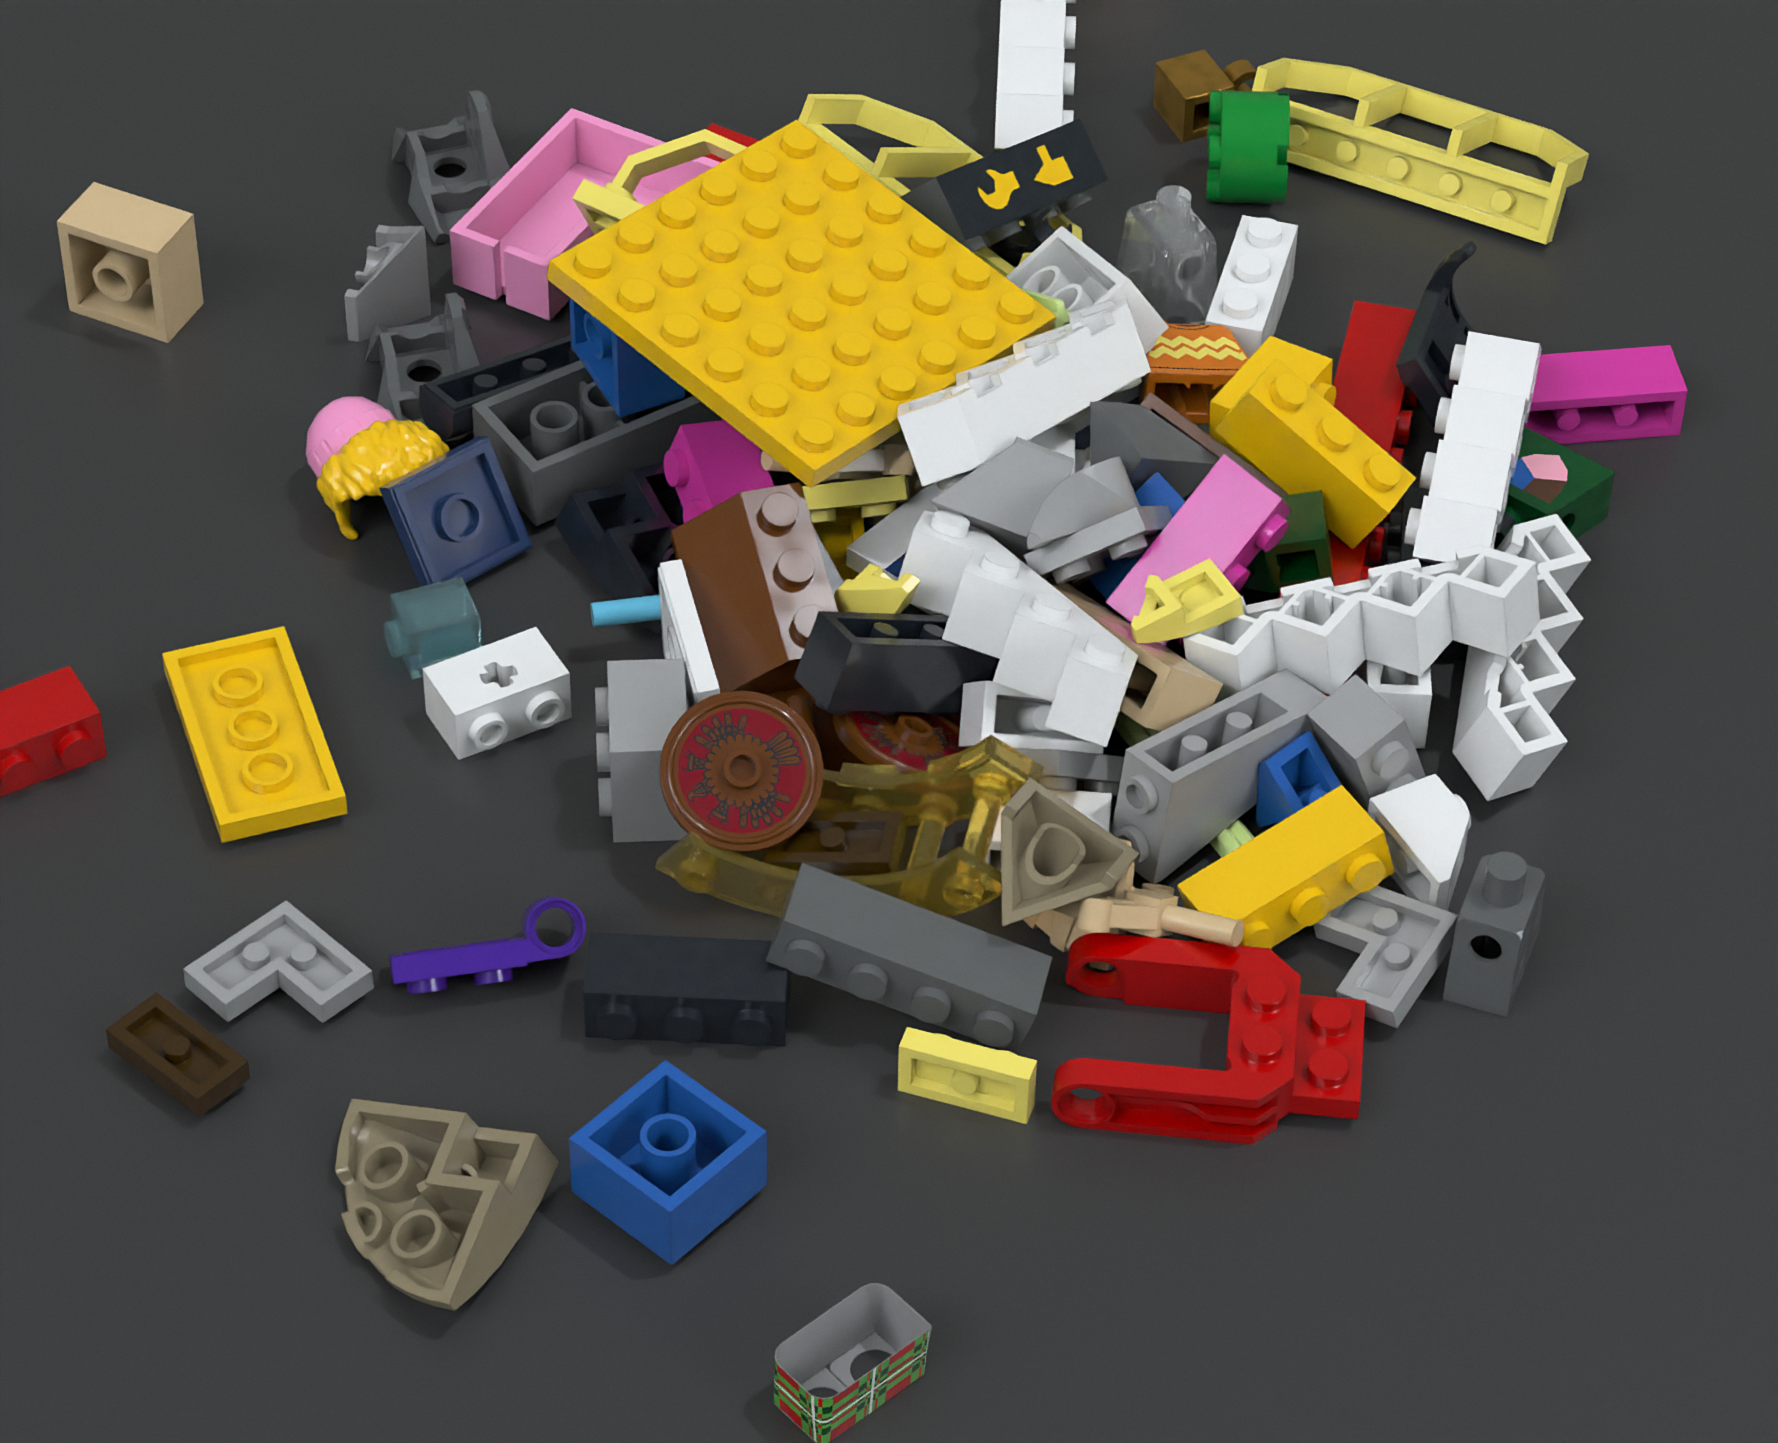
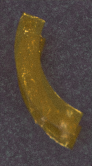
[655,735,1044,917]

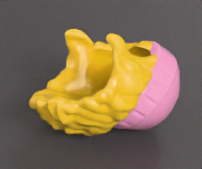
[306,396,450,540]

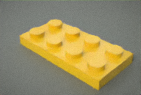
[162,626,348,843]

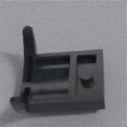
[1396,241,1477,437]

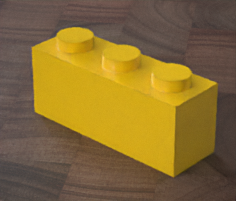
[1214,357,1416,549]
[1177,785,1395,949]

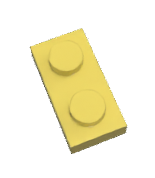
[802,475,909,524]
[898,1027,1037,1124]

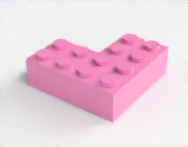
[450,108,721,321]

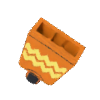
[1138,316,1249,424]

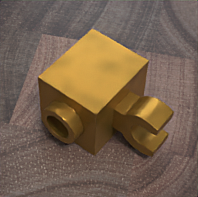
[1153,49,1257,143]

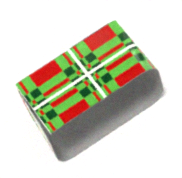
[774,1283,932,1443]

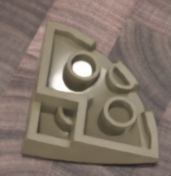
[335,1098,559,1311]

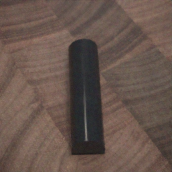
[419,335,580,441]

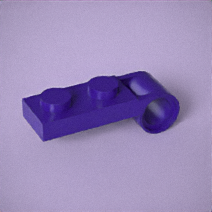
[388,896,586,994]

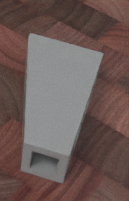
[1111,668,1328,884]

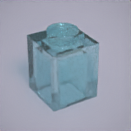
[384,577,482,680]

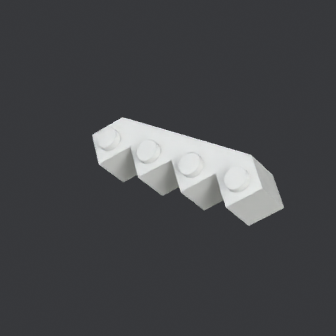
[994,0,1076,153]
[897,294,1151,489]
[1404,331,1542,564]
[898,510,1138,747]
[1452,514,1591,801]
[1183,545,1540,704]

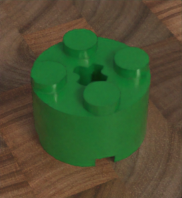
[1206,90,1290,204]

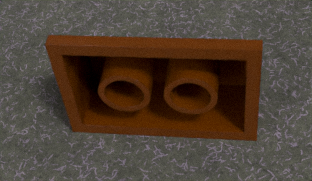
[670,482,838,694]

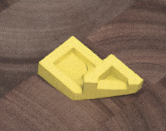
[1131,558,1244,644]
[834,564,920,614]

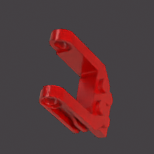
[1051,933,1366,1144]

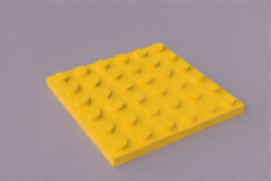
[546,120,1057,488]

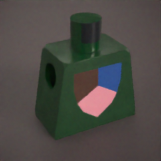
[1494,426,1615,549]

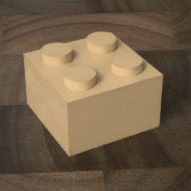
[57,182,204,343]

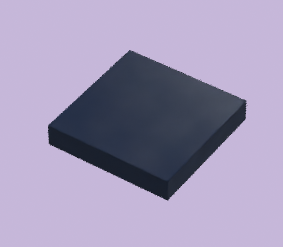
[379,436,533,599]

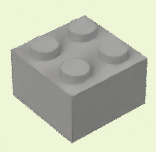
[595,658,690,843]

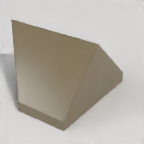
[1001,778,1139,926]

